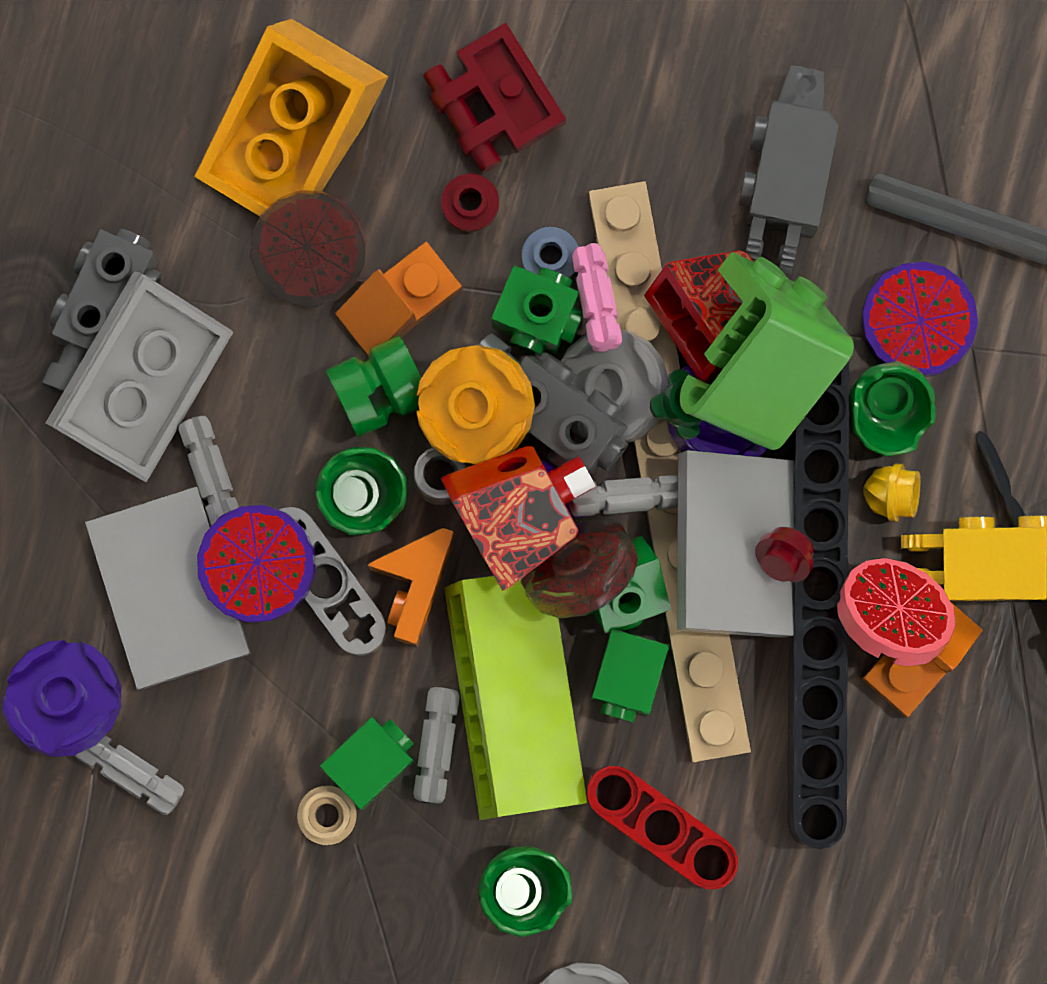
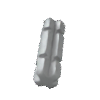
[178,416,239,526]
[569,475,678,517]
[413,687,460,804]
[75,735,184,815]

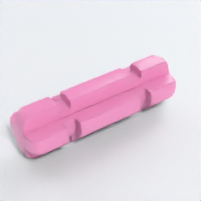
[572,243,623,353]

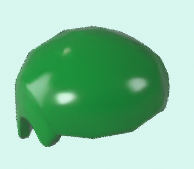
[849,361,936,457]
[315,446,407,535]
[478,846,573,937]

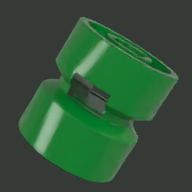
[325,335,421,439]

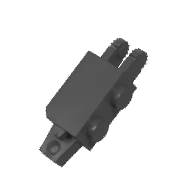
[738,65,839,274]

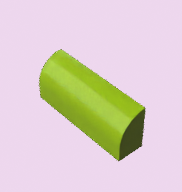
[444,571,587,820]

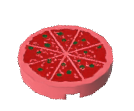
[837,558,955,666]

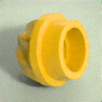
[863,463,921,522]

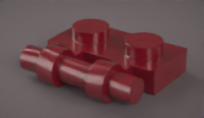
[423,23,566,173]

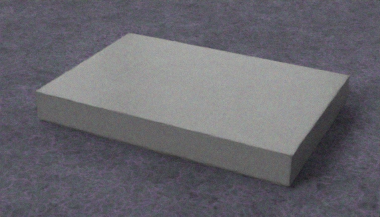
[45,271,233,482]
[677,450,794,638]
[85,487,251,690]

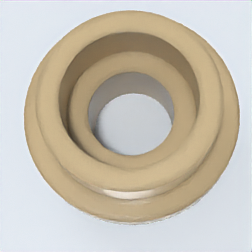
[297,786,357,845]

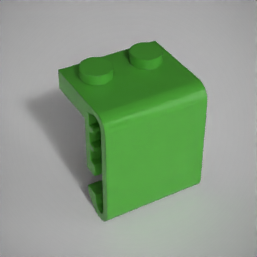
[680,252,854,450]

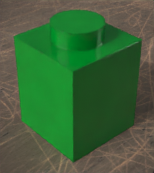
[591,629,669,723]
[320,717,414,810]

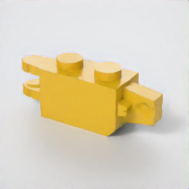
[901,516,1047,601]

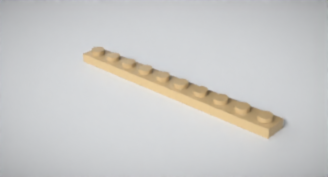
[588,181,751,763]

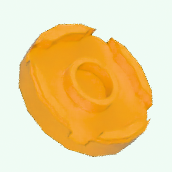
[417,345,535,464]

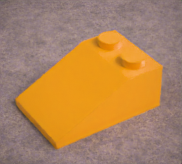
[194,18,389,233]

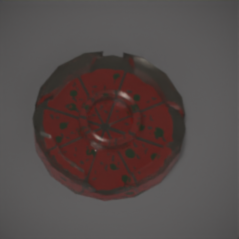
[250,190,367,307]
[521,515,638,618]

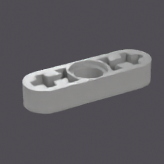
[279,507,387,656]

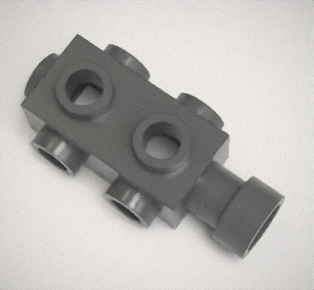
[41,229,163,395]
[479,333,628,474]

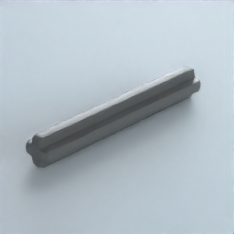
[866,173,1047,265]

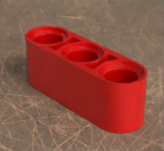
[586,766,738,890]

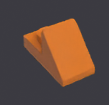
[335,241,462,357]
[368,528,455,647]
[861,601,983,718]

